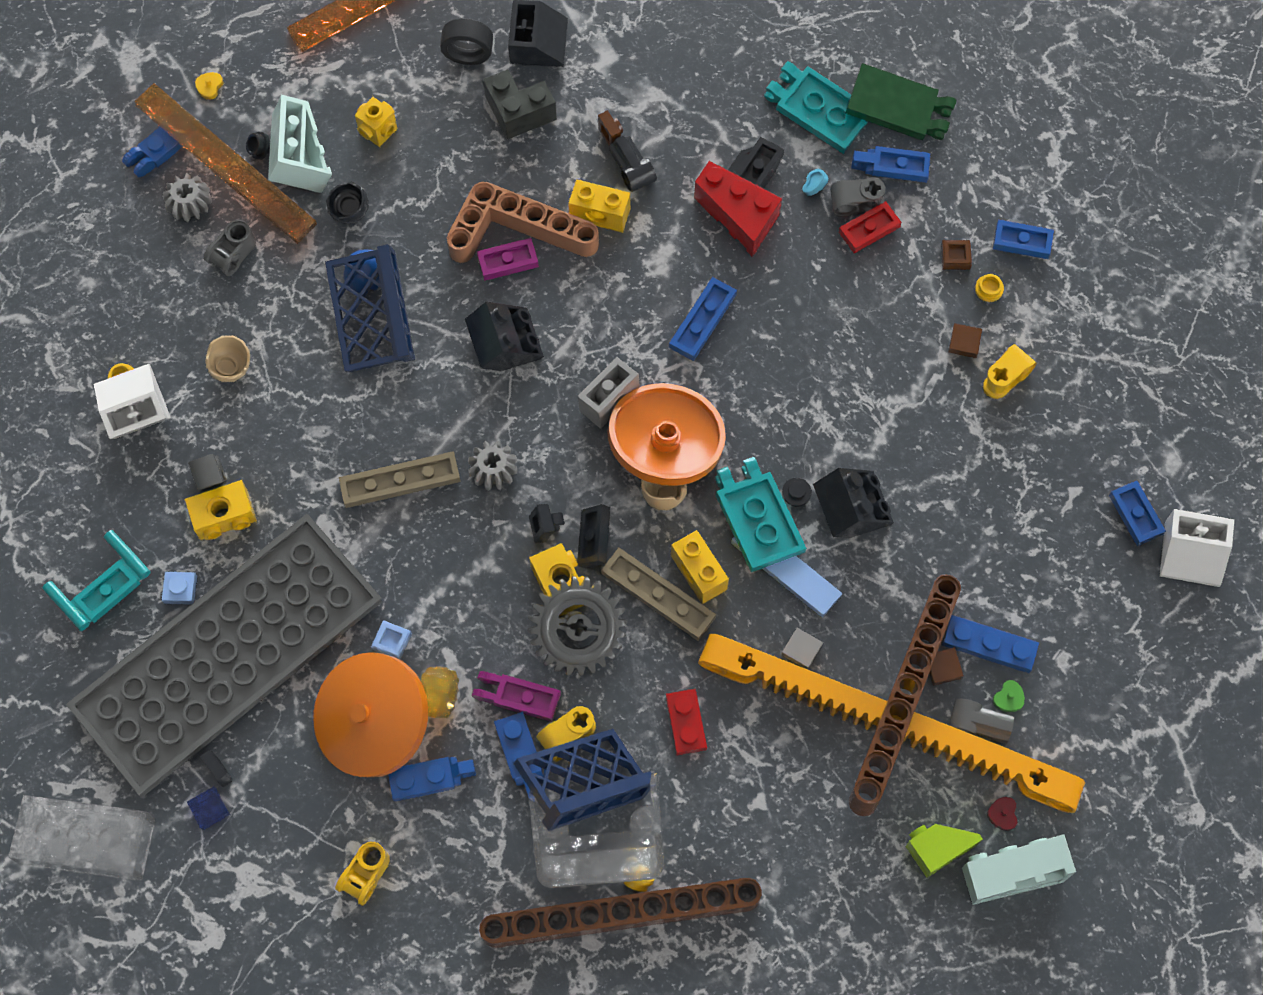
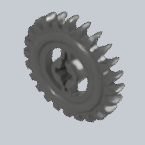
[527,576,627,676]

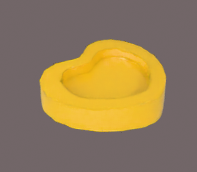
[195,72,224,100]

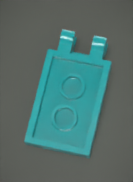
[764,61,868,154]
[715,457,807,572]

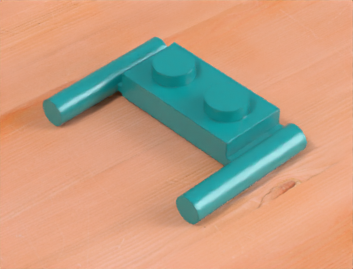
[42,530,151,631]

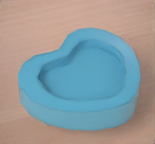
[802,169,829,196]

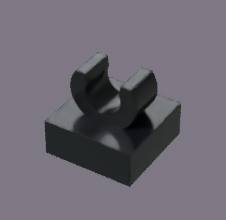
[529,504,565,543]

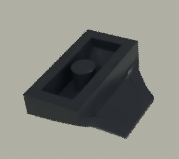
[728,137,785,189]

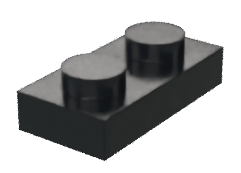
[577,504,611,569]

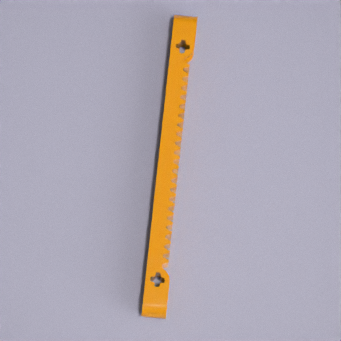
[698,634,1085,813]

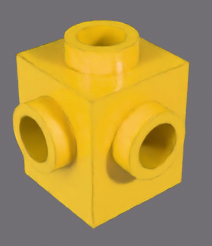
[355,97,397,147]

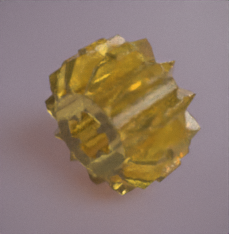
[421,666,459,718]

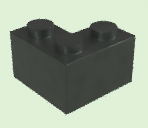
[483,69,557,140]

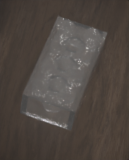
[8,795,155,881]

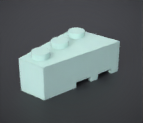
[268,95,332,193]
[962,834,1076,905]

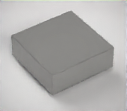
[781,628,823,669]

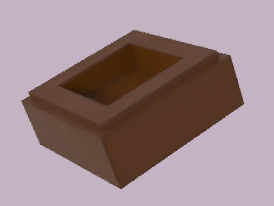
[941,240,972,270]
[948,323,982,358]
[929,647,964,686]

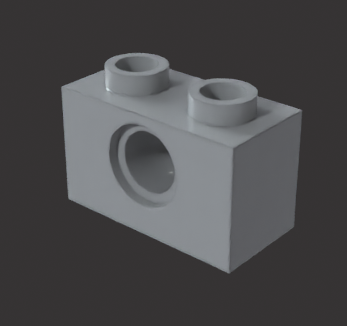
[577,357,640,428]

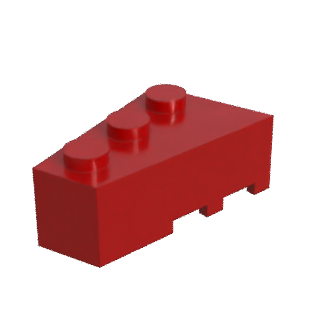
[694,161,782,257]

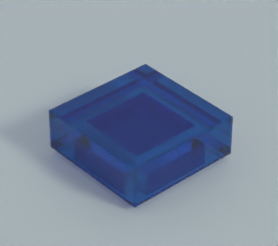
[187,786,231,830]

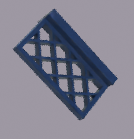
[325,244,415,373]
[514,729,657,831]

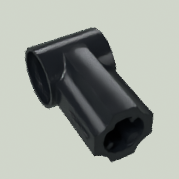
[609,135,657,192]

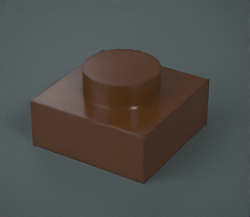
[598,110,623,145]

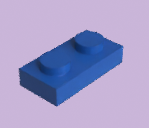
[993,219,1054,259]
[1109,481,1166,546]

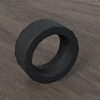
[440,18,493,65]

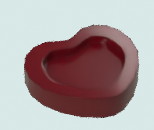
[987,797,1018,831]

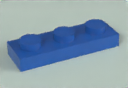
[669,277,737,361]
[942,615,1039,673]

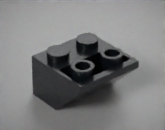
[508,0,568,67]
[465,301,544,371]
[813,468,894,538]

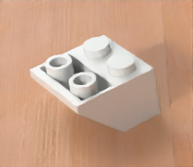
[94,364,171,439]
[1160,509,1234,587]

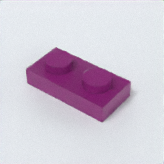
[477,238,539,281]

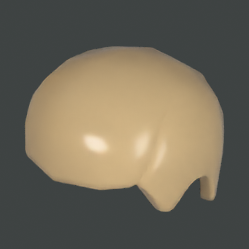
[205,336,250,382]
[641,479,687,511]

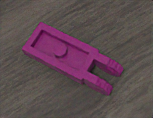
[471,671,561,722]

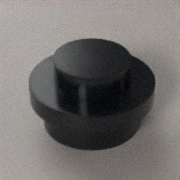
[246,132,270,160]
[782,478,812,507]

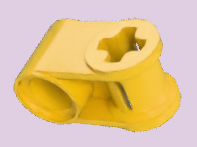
[983,344,1037,399]
[536,706,596,762]
[335,842,390,906]

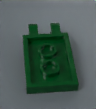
[845,63,957,141]

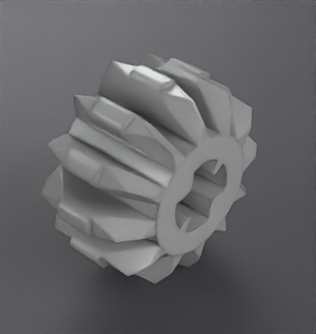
[163,173,212,222]
[468,440,518,491]

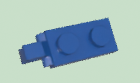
[851,146,930,183]
[494,712,543,800]
[388,757,476,801]

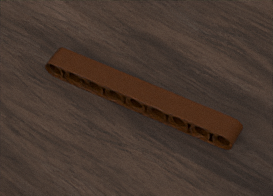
[849,574,961,816]
[479,878,762,948]

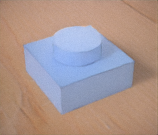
[162,572,197,604]

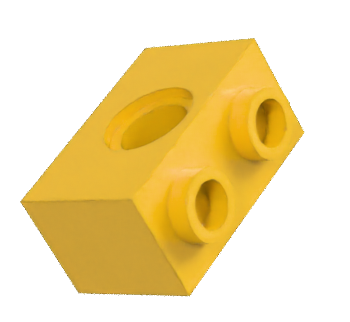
[569,179,631,233]
[185,480,257,540]
[671,530,729,604]
[529,543,584,617]

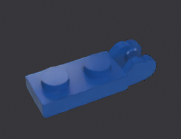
[122,111,198,178]

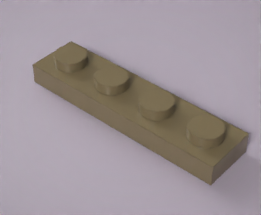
[339,451,461,508]
[601,547,716,641]

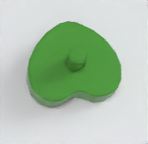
[993,680,1025,712]

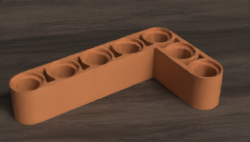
[447,182,599,263]

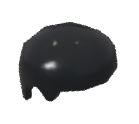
[326,181,369,224]

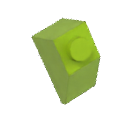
[905,824,983,878]

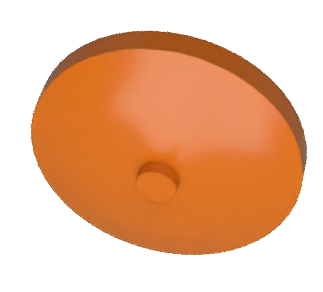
[608,383,726,486]
[313,653,428,777]

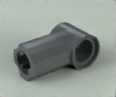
[949,698,1014,744]

